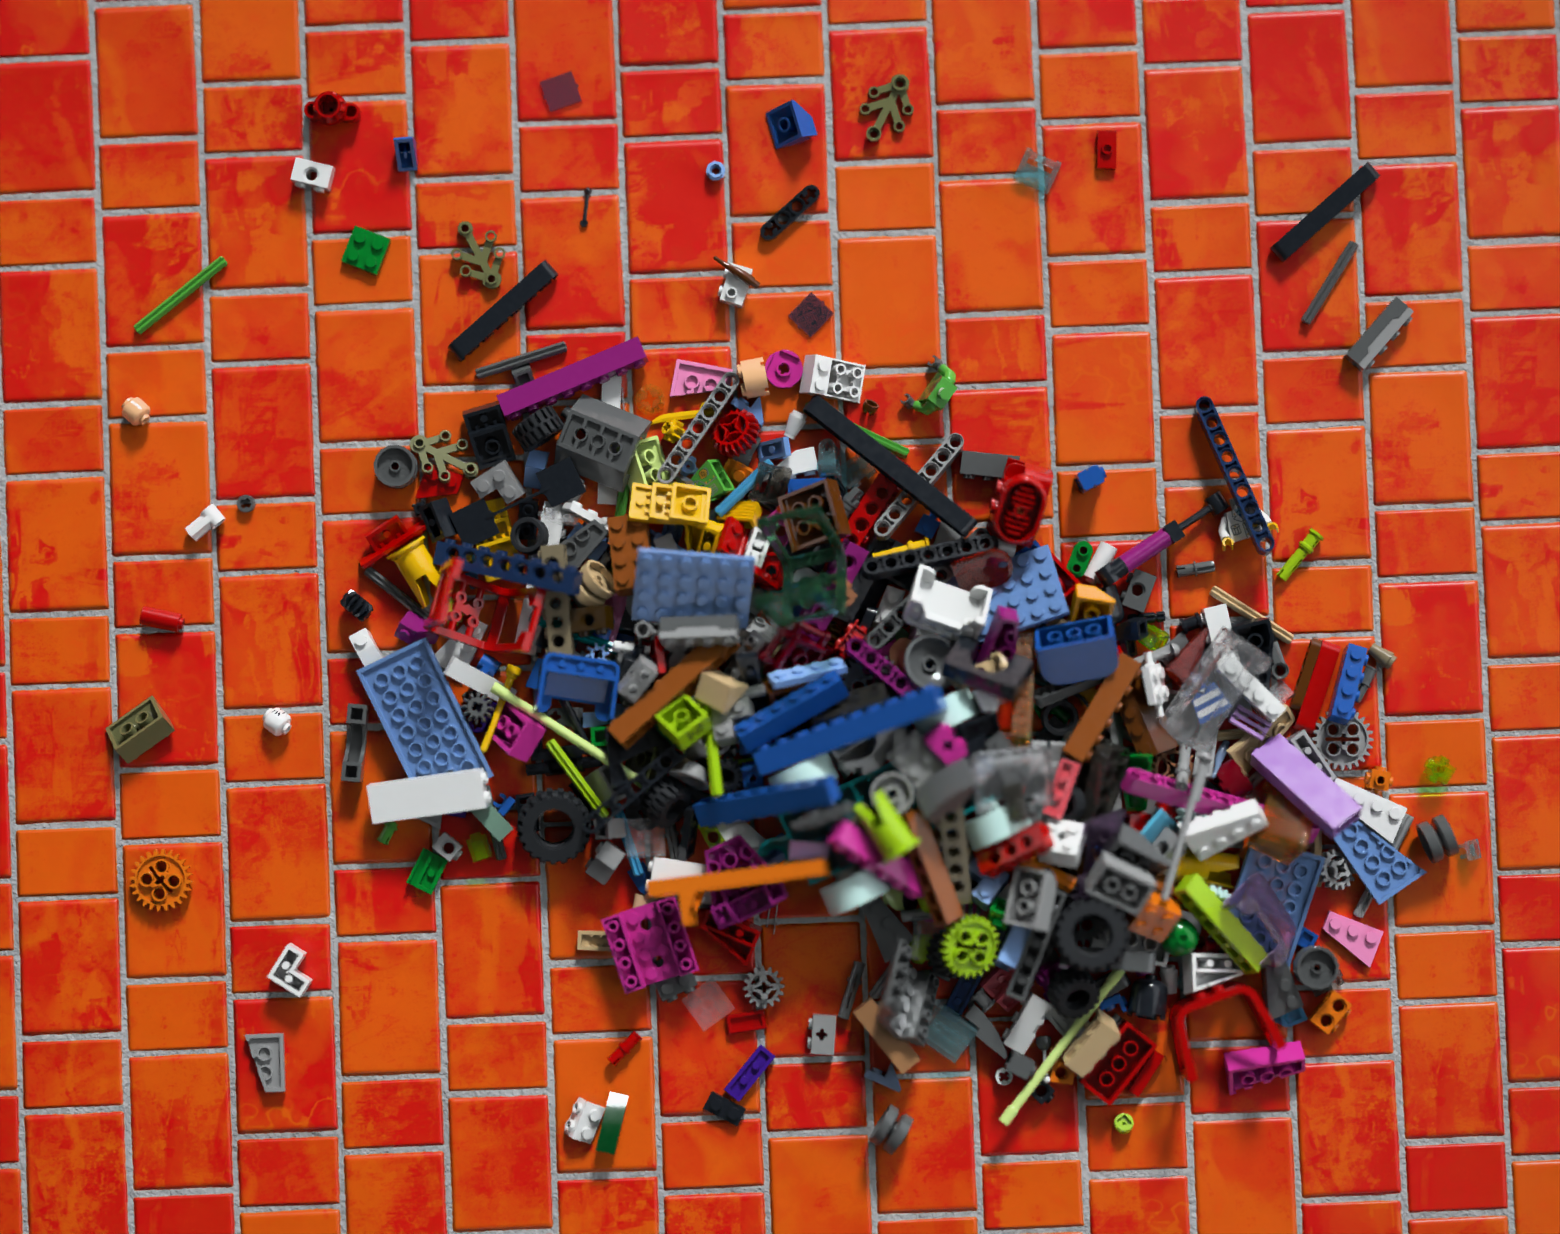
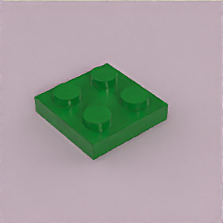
[341,226,391,275]

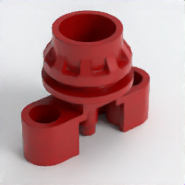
[304,91,361,126]

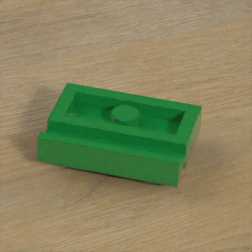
[406,848,448,895]

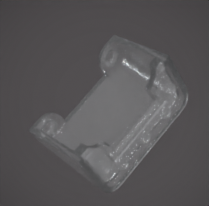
[971,746,1054,815]

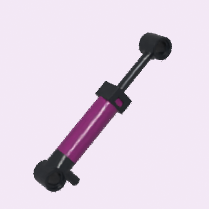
[1094,490,1230,588]

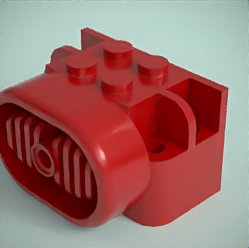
[985,457,1053,548]

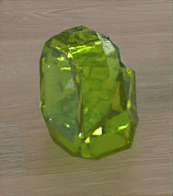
[1139,624,1170,651]

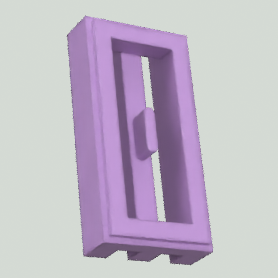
[1228,704,1272,741]

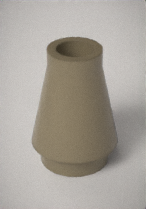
[1368,643,1397,669]

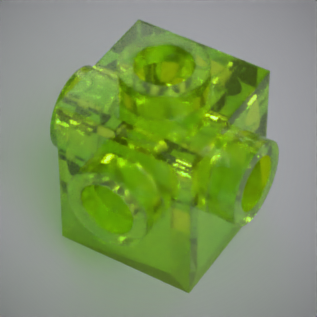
[1423,755,1456,785]

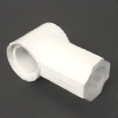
[185,504,226,541]

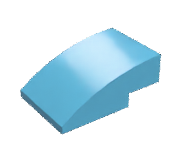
[1141,808,1180,844]

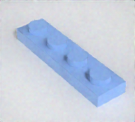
[768,657,848,689]

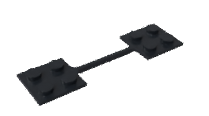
[449,457,587,546]

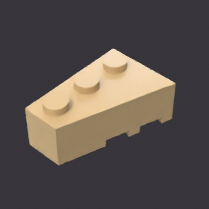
[1062,1008,1120,1078]

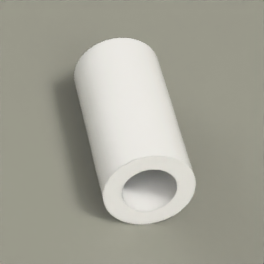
[1084,541,1118,585]

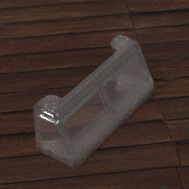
[1158,626,1272,753]

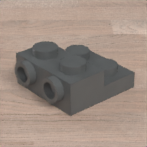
[654,958,698,1003]

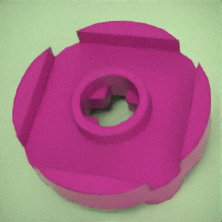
[765,350,803,389]

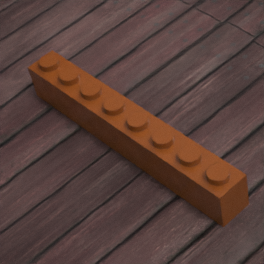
[607,643,741,750]

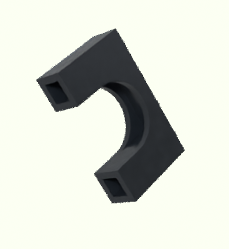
[941,634,1033,702]

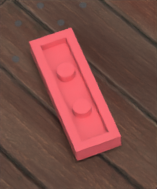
[1042,757,1081,820]

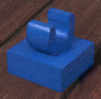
[493,793,516,816]

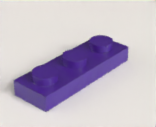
[724,1044,776,1101]

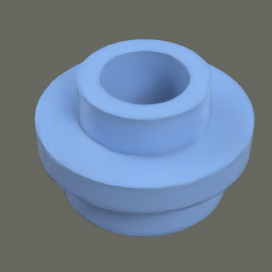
[706,161,725,181]

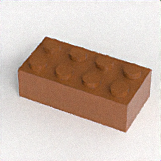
[607,515,652,597]

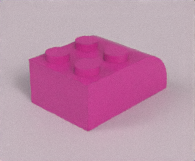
[484,701,546,762]

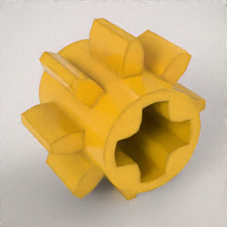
[661,419,685,444]

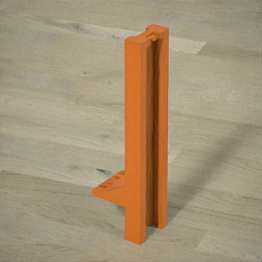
[647,859,832,927]

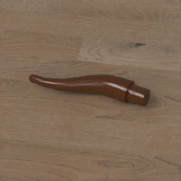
[713,256,760,289]

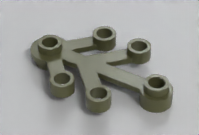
[860,74,914,142]
[451,221,506,289]
[410,430,478,483]

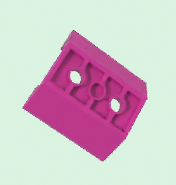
[601,896,699,994]

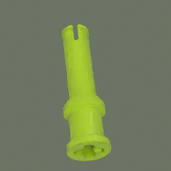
[1276,528,1324,582]

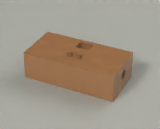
[853,996,921,1074]

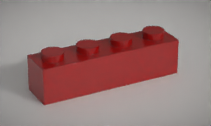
[1127,1050,1165,1097]

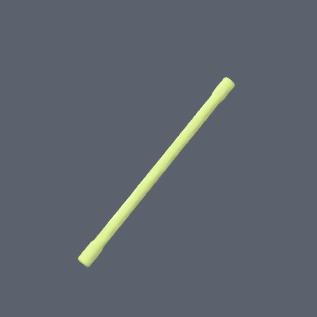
[490,682,650,792]
[999,969,1126,1126]

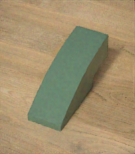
[470,803,513,842]

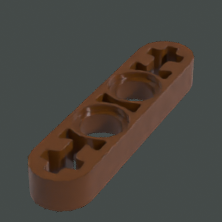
[1289,637,1322,711]

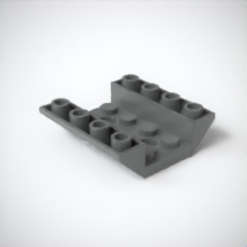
[554,394,652,493]
[877,939,940,1047]

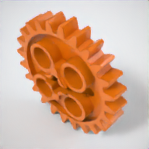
[129,849,193,911]

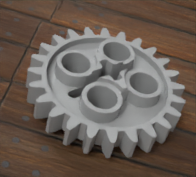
[1310,712,1374,770]

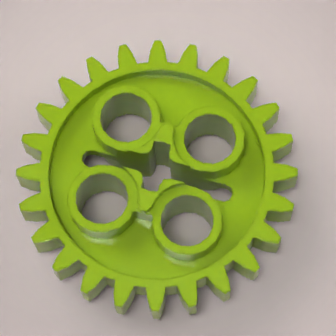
[939,914,1001,978]

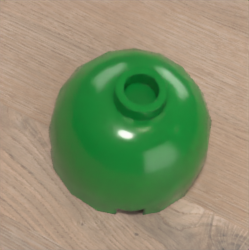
[1161,918,1199,957]

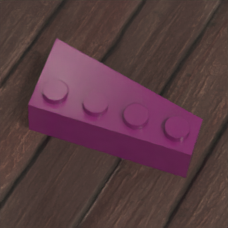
[974,605,1019,671]

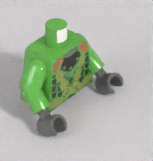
[900,355,957,415]

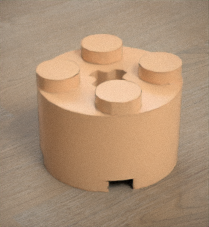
[737,357,770,399]

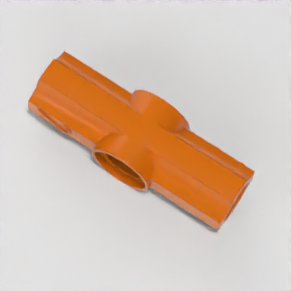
[1018,857,1077,894]

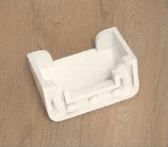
[903,564,993,641]

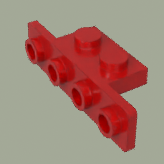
[359,515,427,569]

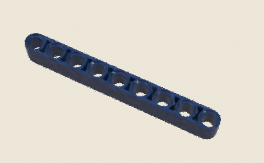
[1194,396,1275,556]

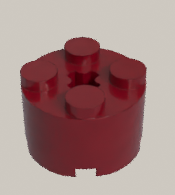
[1212,758,1253,798]

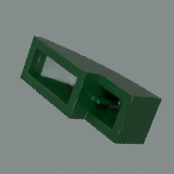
[596,1091,629,1155]

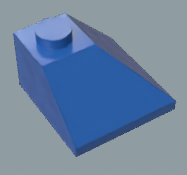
[765,100,817,149]

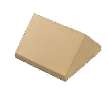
[695,670,749,715]

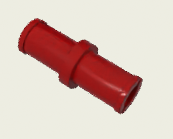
[607,1030,642,1067]

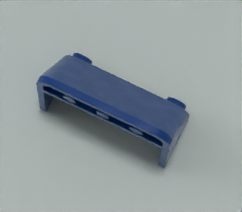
[533,652,620,722]

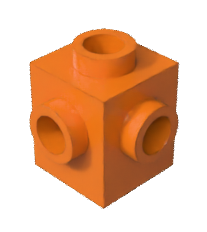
[1364,766,1393,794]

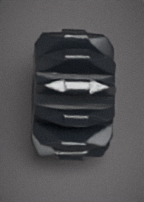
[340,590,373,621]

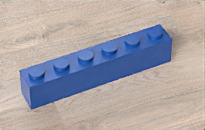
[734,669,850,753]

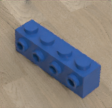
[1327,643,1369,725]

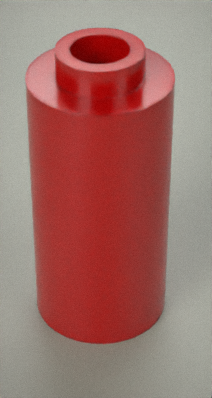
[139,606,185,633]

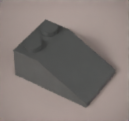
[1102,823,1170,881]

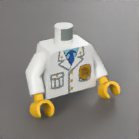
[1218,498,1279,551]

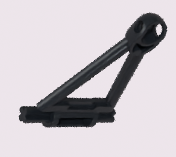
[526,665,603,776]

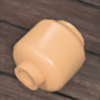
[122,397,150,426]

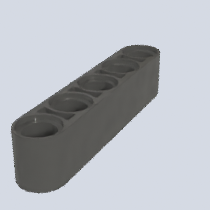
[1059,946,1156,973]

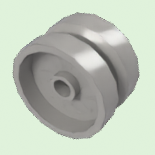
[869,772,914,814]

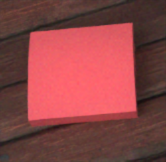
[980,967,1035,1013]

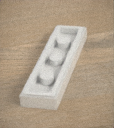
[443,656,517,702]

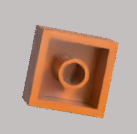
[1126,891,1181,943]

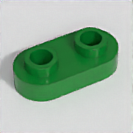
[1066,541,1093,578]

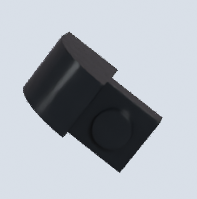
[1114,617,1149,658]

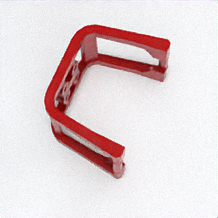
[423,557,547,653]
[1169,981,1287,1083]

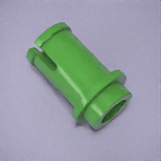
[377,821,398,845]

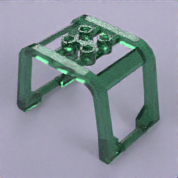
[754,504,847,628]

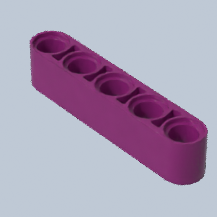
[844,637,921,697]

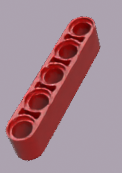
[1292,640,1341,735]

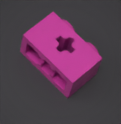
[923,721,968,765]

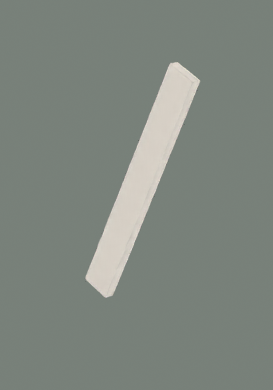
[597,375,622,505]

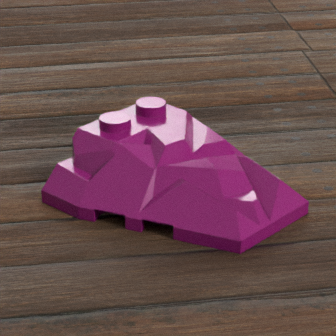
[705,834,789,930]

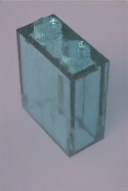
[925,1001,978,1063]

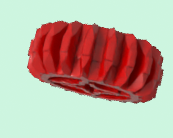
[709,408,761,458]

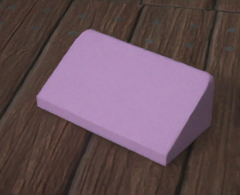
[789,840,829,861]

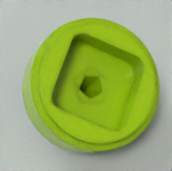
[1114,1113,1134,1134]

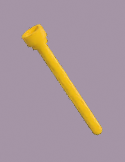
[480,664,522,753]

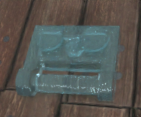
[1013,147,1062,195]

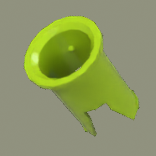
[852,789,921,865]

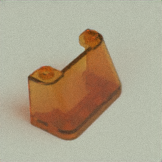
[1247,780,1314,866]

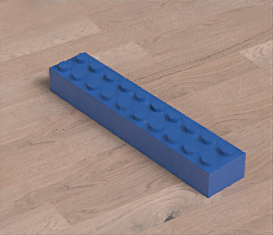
[753,684,948,776]

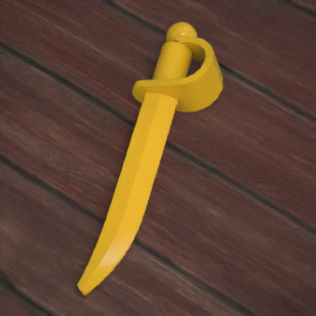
[651,401,721,425]

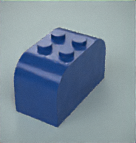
[1035,614,1119,685]

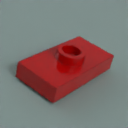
[1097,130,1117,170]

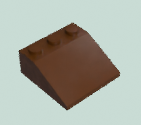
[777,478,852,553]

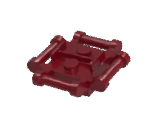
[759,618,834,682]

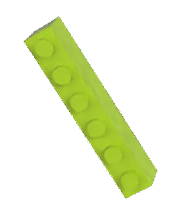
[1173,873,1269,975]

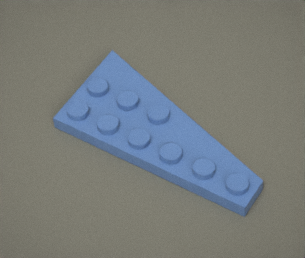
[1333,820,1427,905]

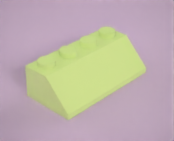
[616,435,673,492]

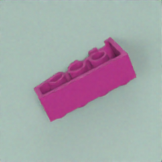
[1224,1041,1305,1095]

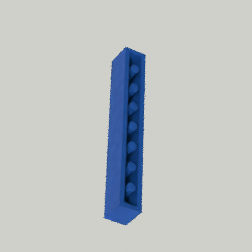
[693,775,841,828]

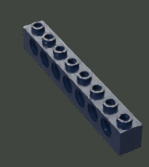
[433,538,584,595]

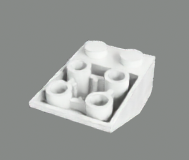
[799,354,866,403]

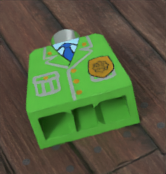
[691,459,735,502]

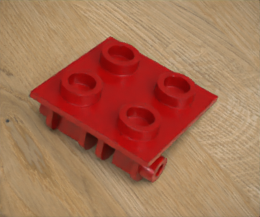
[833,620,868,660]

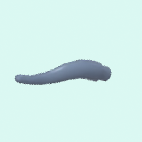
[1211,740,1230,779]

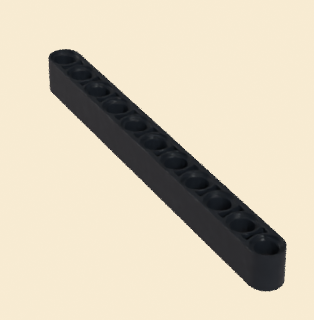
[803,394,978,538]

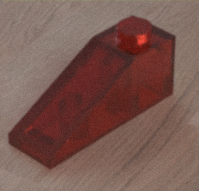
[1164,627,1209,686]

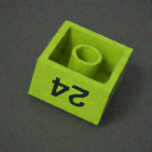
[655,693,713,751]

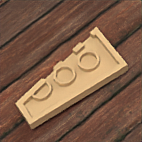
[1226,704,1296,777]

